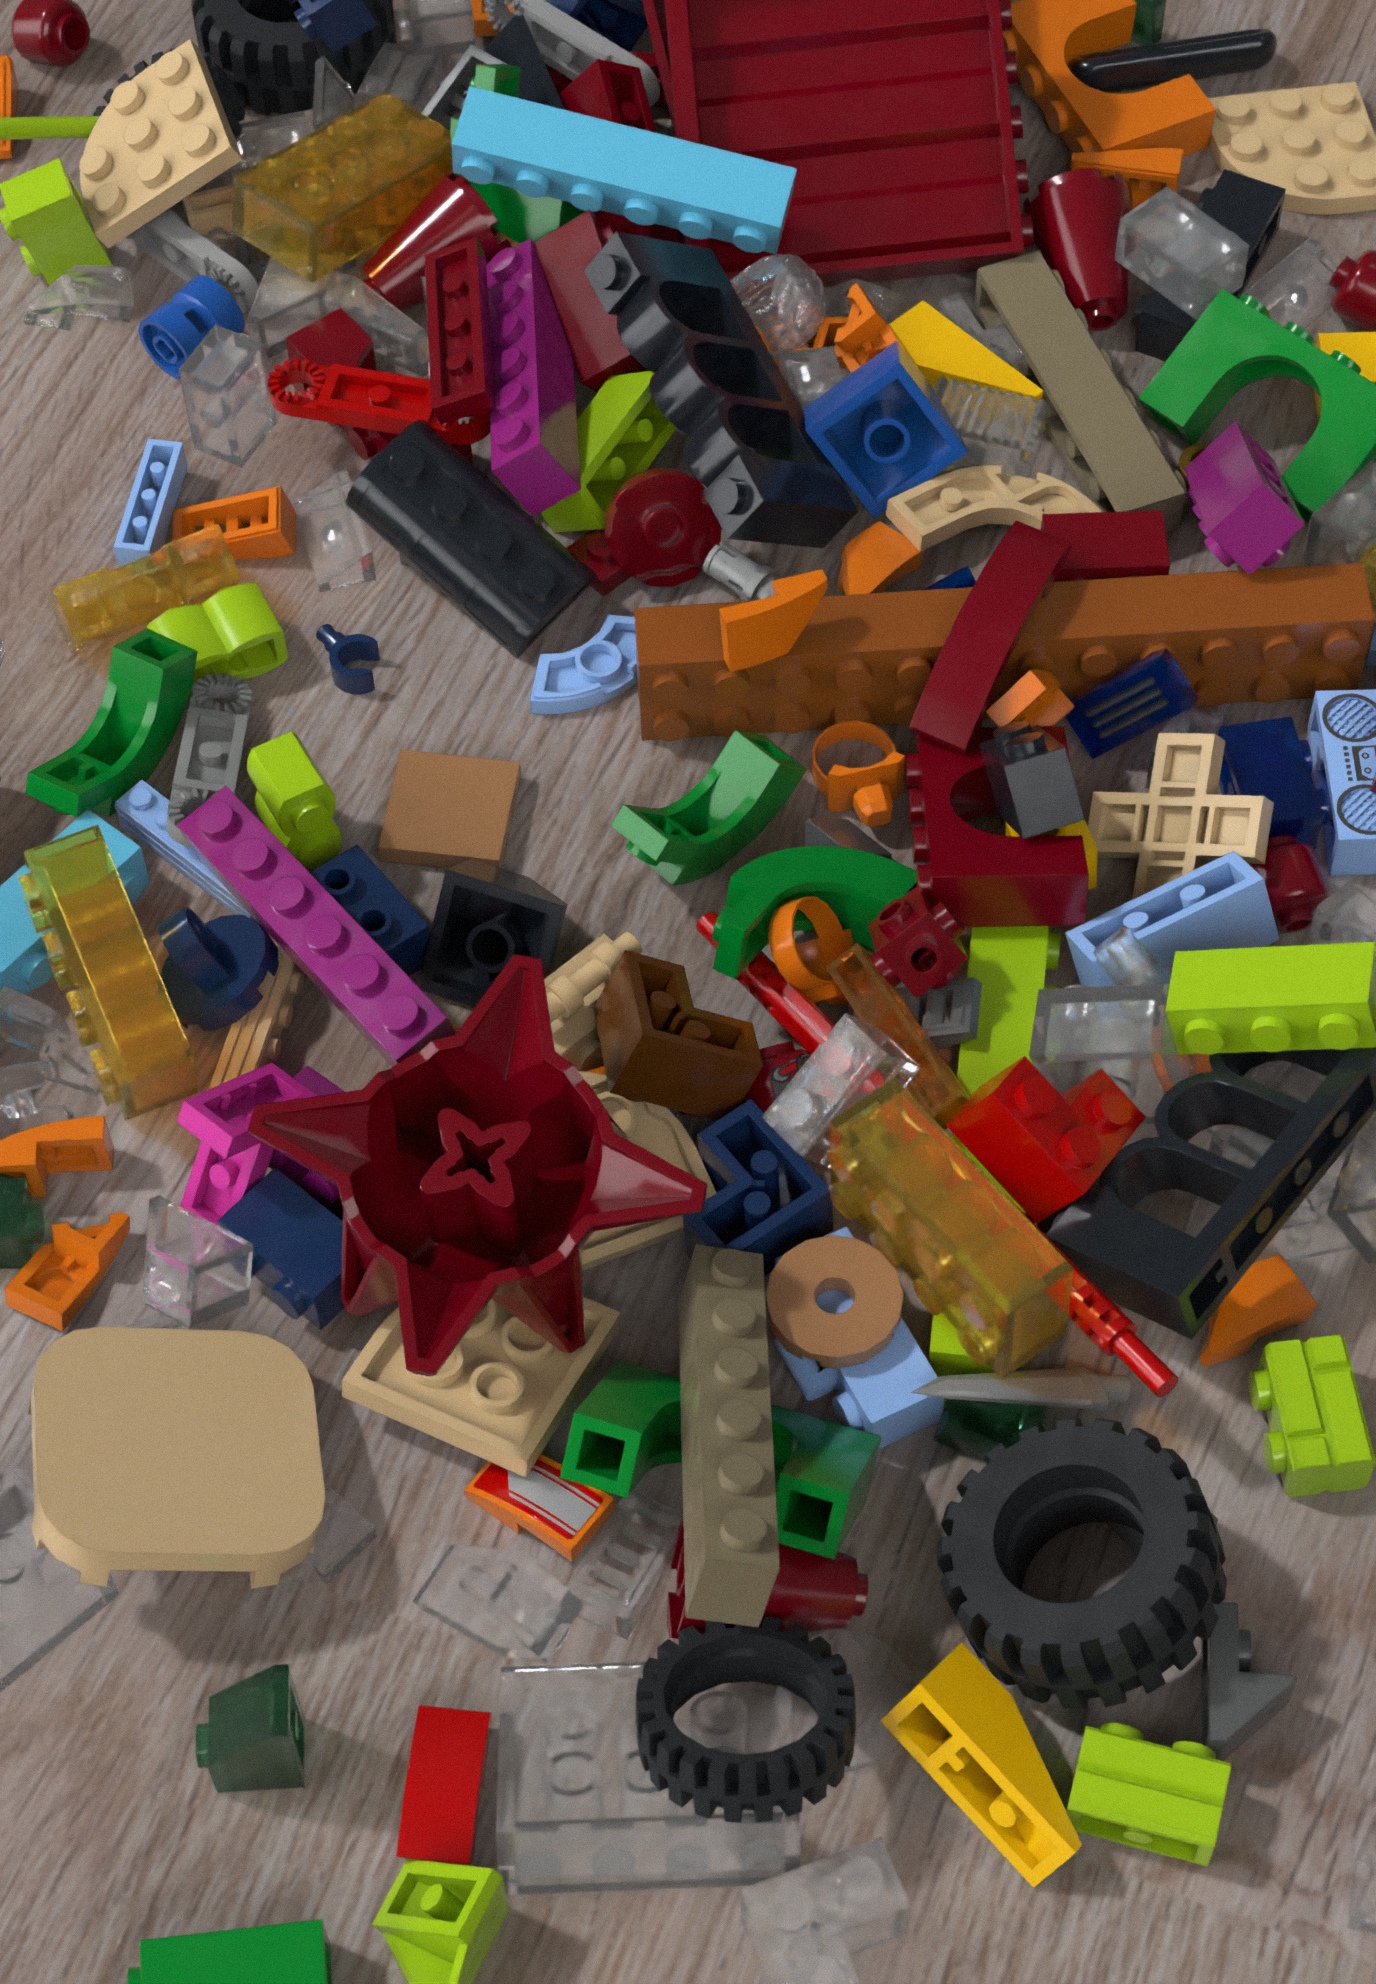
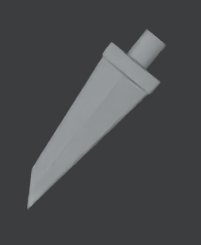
[911,1366,1131,1411]

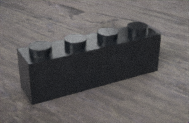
[1132,169,1286,362]

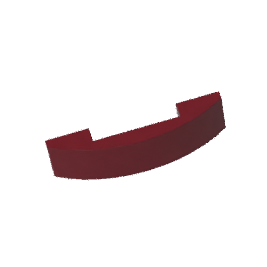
[910,520,1072,754]

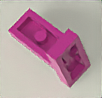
[177,1062,317,1245]

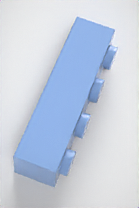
[114,439,188,575]

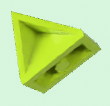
[372,1859,509,1984]

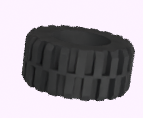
[191,0,397,119]
[937,1417,1227,1709]

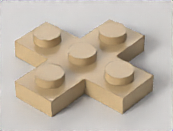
[1088,733,1274,900]

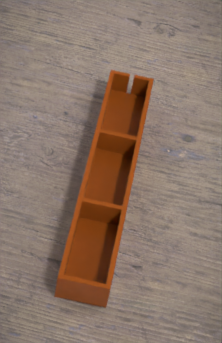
[634,563,1375,741]

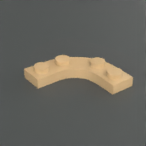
[886,465,1102,551]

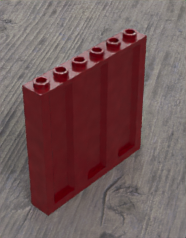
[664,0,1034,297]

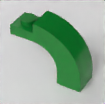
[450,64,585,243]
[25,628,198,817]
[611,730,807,885]
[712,846,916,980]

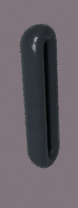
[1068,29,1277,93]

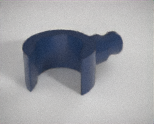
[316,624,380,695]

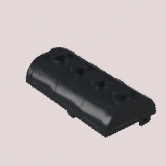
[346,420,597,658]

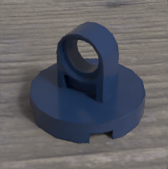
[157,907,279,1031]

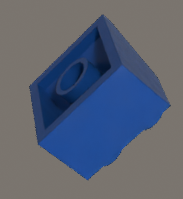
[804,341,968,518]

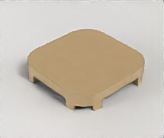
[28,1327,325,1589]

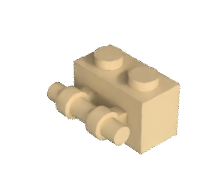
[544,932,642,1072]

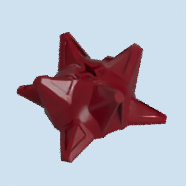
[247,954,707,1377]

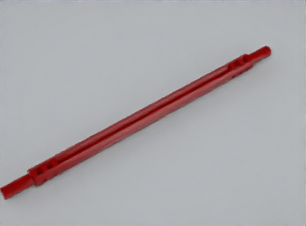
[696,912,1178,1398]

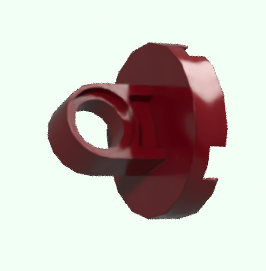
[604,468,722,587]

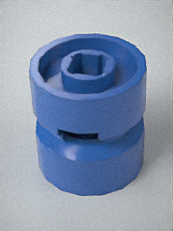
[138,275,245,381]

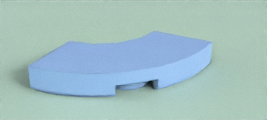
[530,614,637,714]

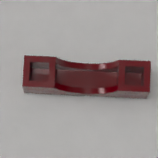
[285,307,473,464]

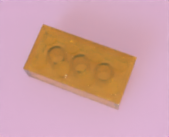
[232,92,458,283]
[18,824,198,1121]
[827,1077,1073,1380]

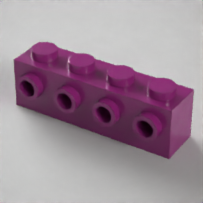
[1184,421,1305,575]

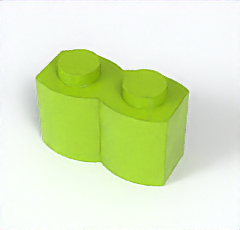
[146,583,289,702]
[247,731,342,870]

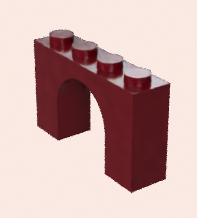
[905,726,1089,927]

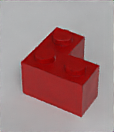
[946,1056,1146,1224]

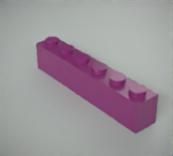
[486,238,581,516]
[177,785,457,1067]

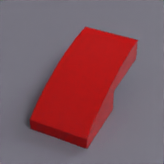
[396,1705,492,1865]

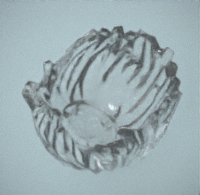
[730,254,828,359]

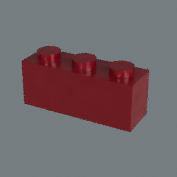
[534,210,650,393]

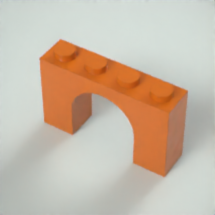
[1003,0,1216,180]

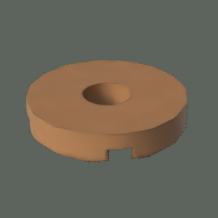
[766,1235,904,1368]

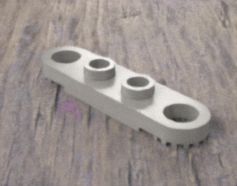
[484,0,660,107]
[125,209,261,315]
[166,672,252,848]

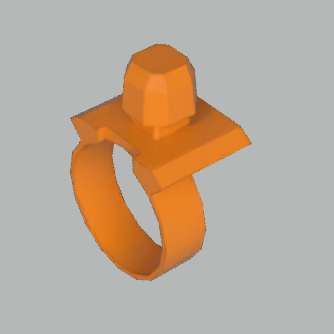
[811,721,905,828]
[768,897,858,1006]

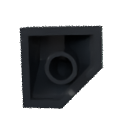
[418,859,568,1007]

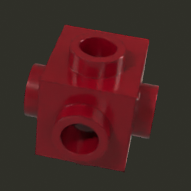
[868,886,968,998]

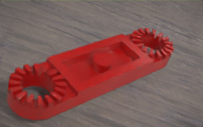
[268,358,490,445]

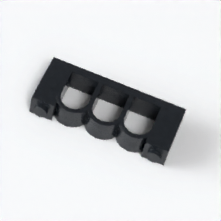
[584,231,859,548]
[1046,1047,1376,1340]

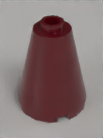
[1023,168,1133,331]
[358,171,512,315]
[667,1515,868,1639]

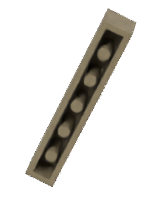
[974,250,1188,533]
[678,1244,780,1627]

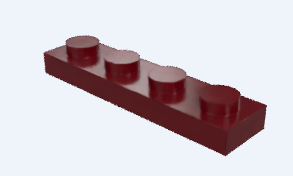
[425,237,495,425]

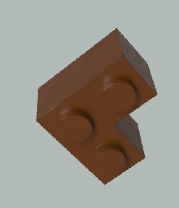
[593,950,763,1120]

